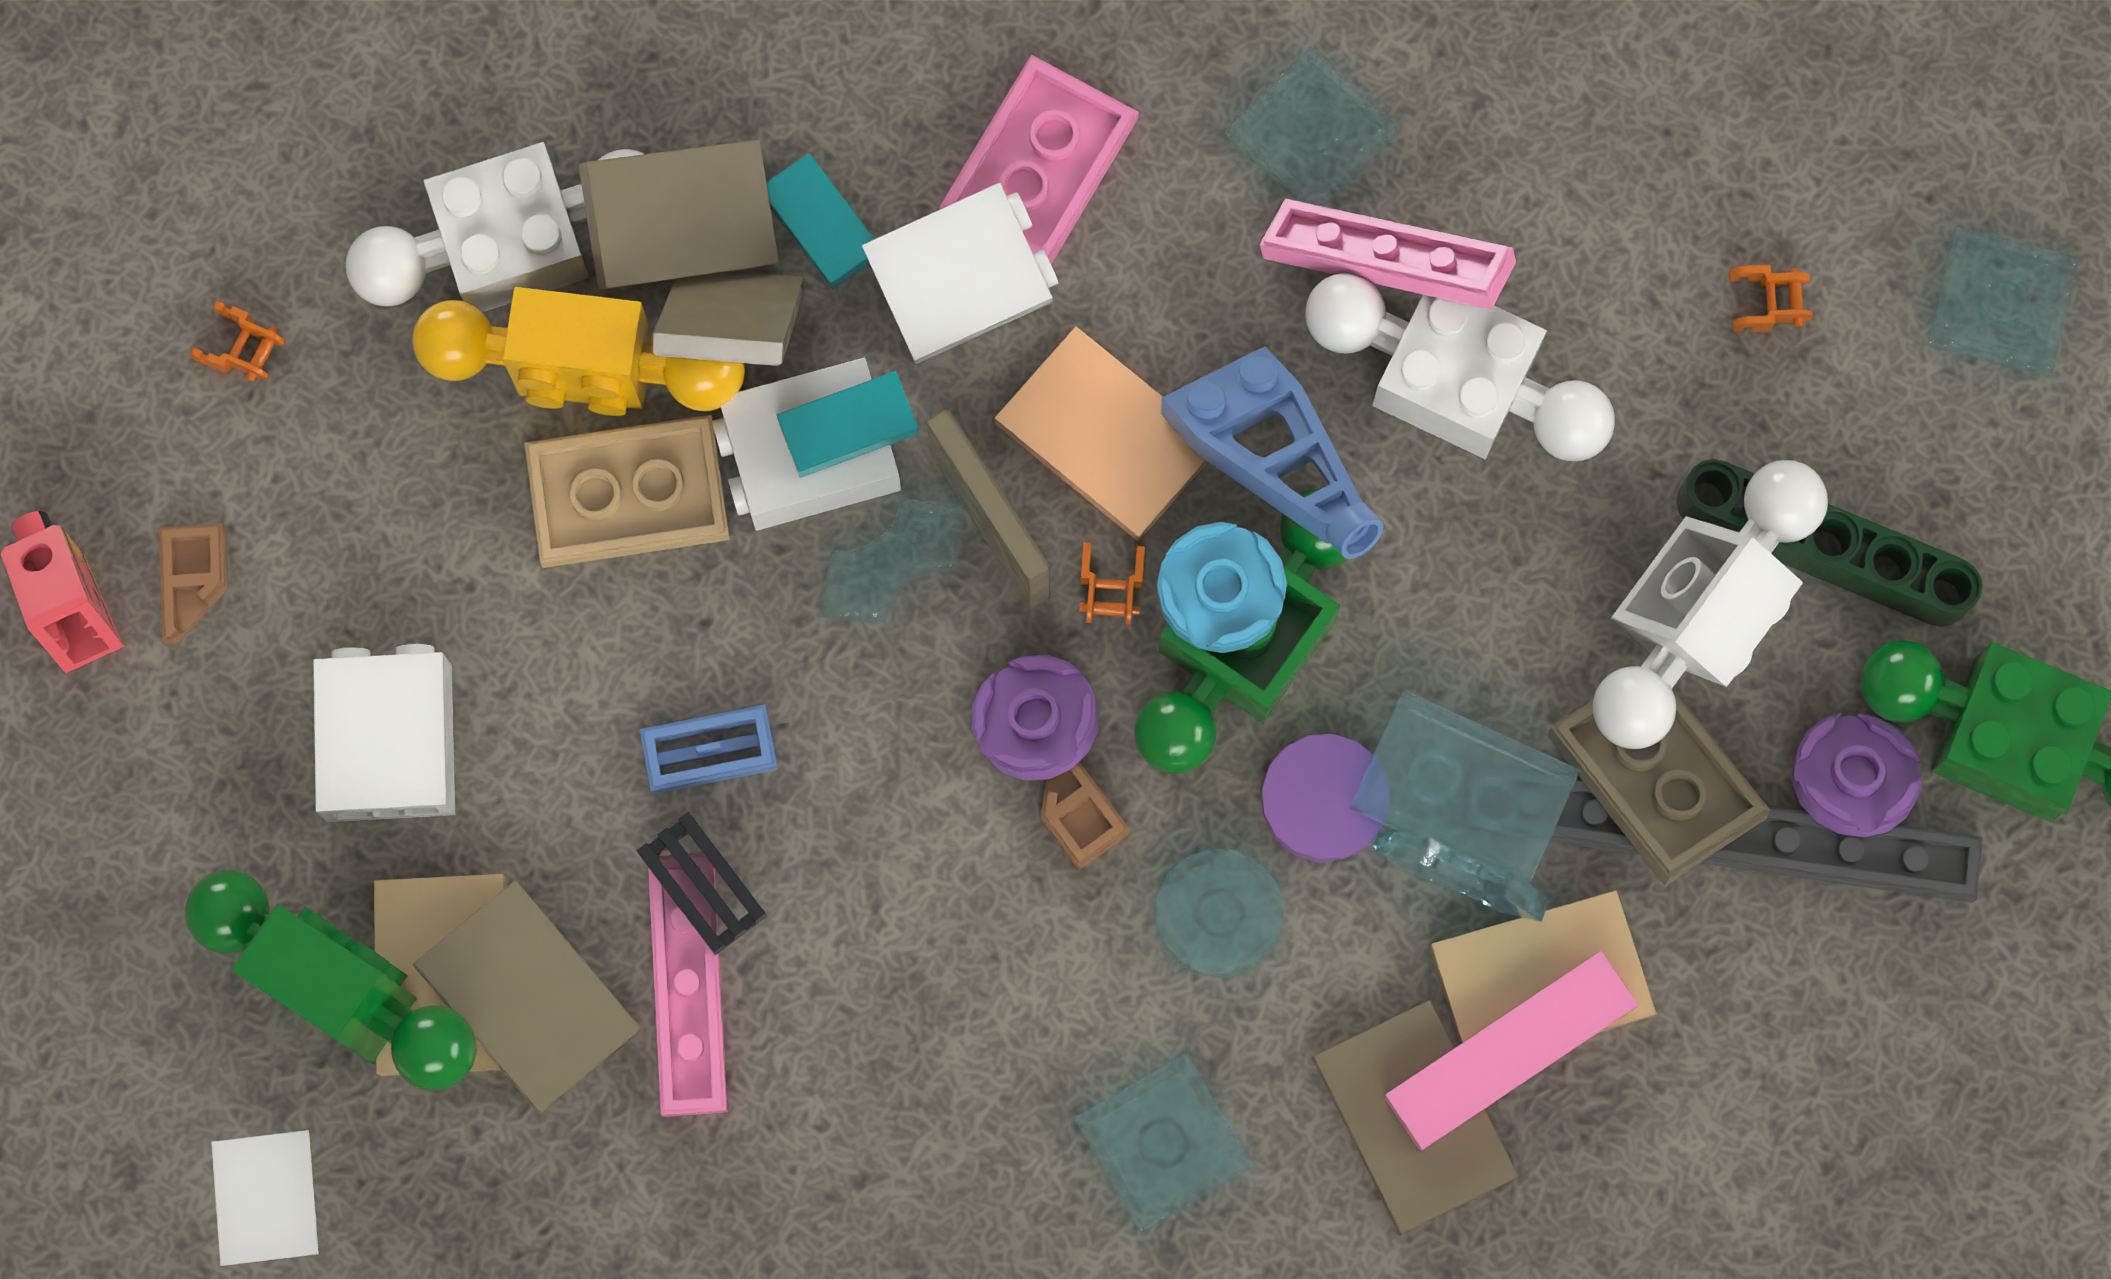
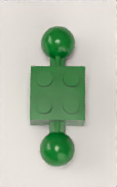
[1134,488,1348,774]
[1860,640,2111,822]
[185,870,477,1091]

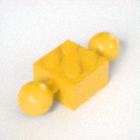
[412,287,745,416]

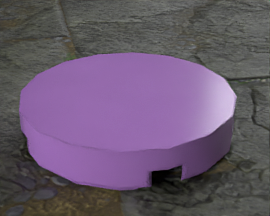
[972,655,1100,781]
[1791,712,1922,837]
[1261,733,1390,863]

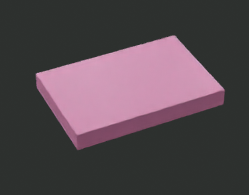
[939,54,1139,265]

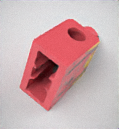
[1,511,124,673]

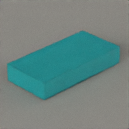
[766,153,874,290]
[776,371,919,478]

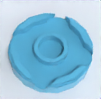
[1156,522,1287,653]

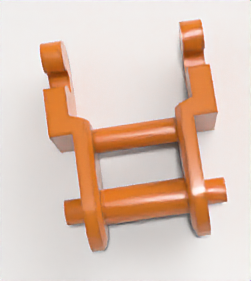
[1729,265,1813,332]
[189,301,286,382]
[1079,542,1145,626]

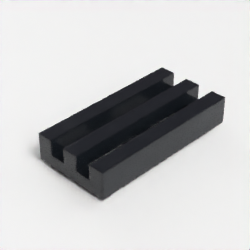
[636,812,767,956]

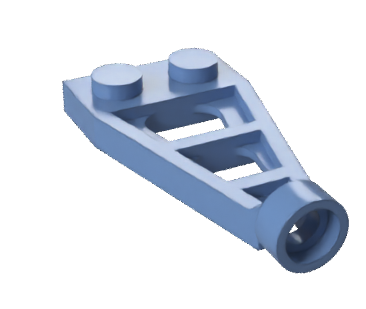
[1161,346,1384,559]

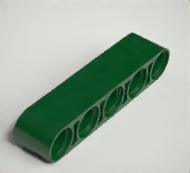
[1676,459,1983,627]

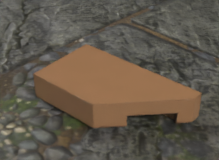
[159,523,228,646]
[1041,762,1131,871]

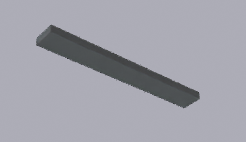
[1461,763,1983,903]

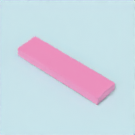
[1260,199,1516,310]
[648,853,728,1117]
[1384,951,1638,1152]

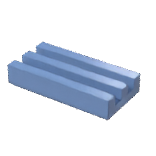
[639,704,778,794]

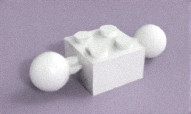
[346,142,643,312]
[1305,273,1615,462]
[1593,460,1828,749]

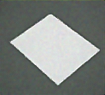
[211,1130,319,1266]

